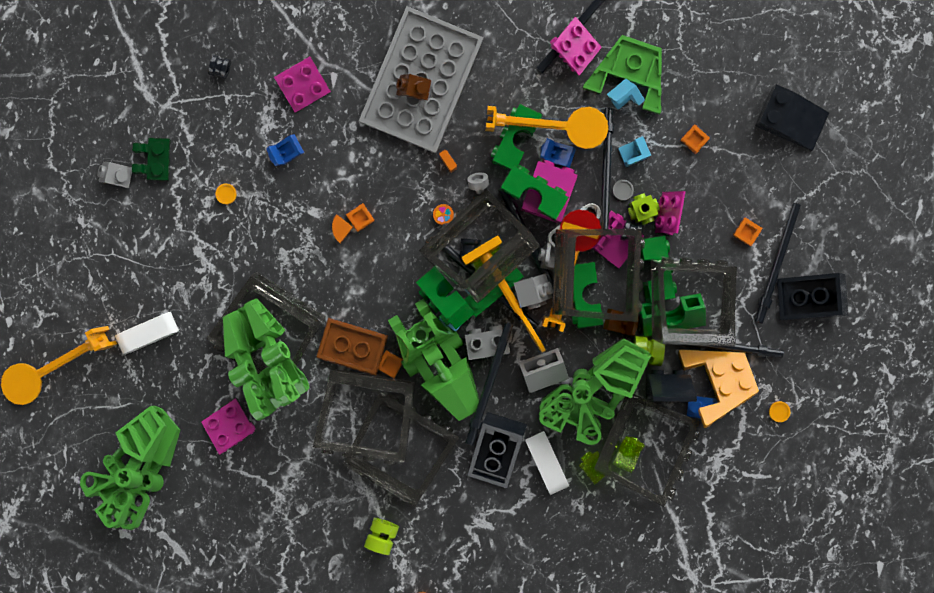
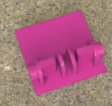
[550,17,602,76]
[274,56,331,113]
[655,191,685,236]
[593,210,644,268]
[201,398,256,455]

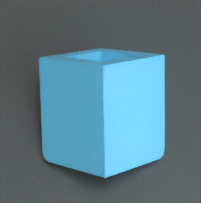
[607,79,645,109]
[618,136,651,167]

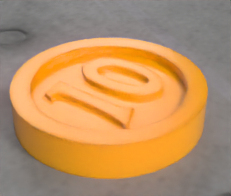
[215,183,237,205]
[769,401,790,422]

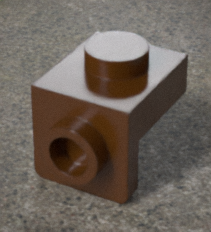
[396,74,431,101]
[603,309,639,336]

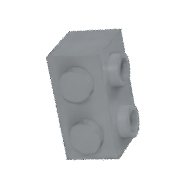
[514,274,553,310]
[465,325,510,360]
[518,348,569,393]

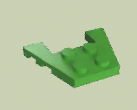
[583,35,662,115]

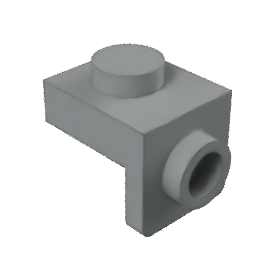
[97,162,132,188]
[538,243,569,273]

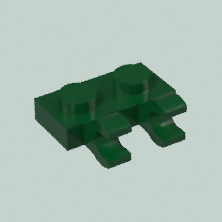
[132,138,171,181]

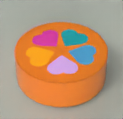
[433,204,454,225]

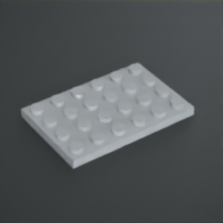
[359,6,484,154]

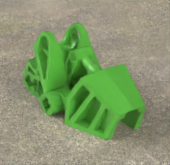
[223,298,309,421]
[388,298,479,421]
[539,338,651,445]
[80,406,180,530]

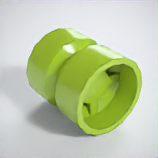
[633,336,665,366]
[364,518,399,555]

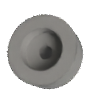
[467,172,489,194]

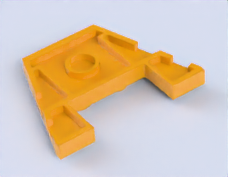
[678,350,759,428]

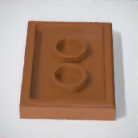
[316,318,388,376]

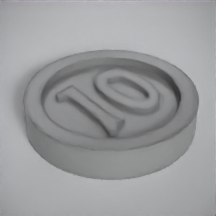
[613,180,634,201]

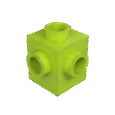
[628,193,660,225]

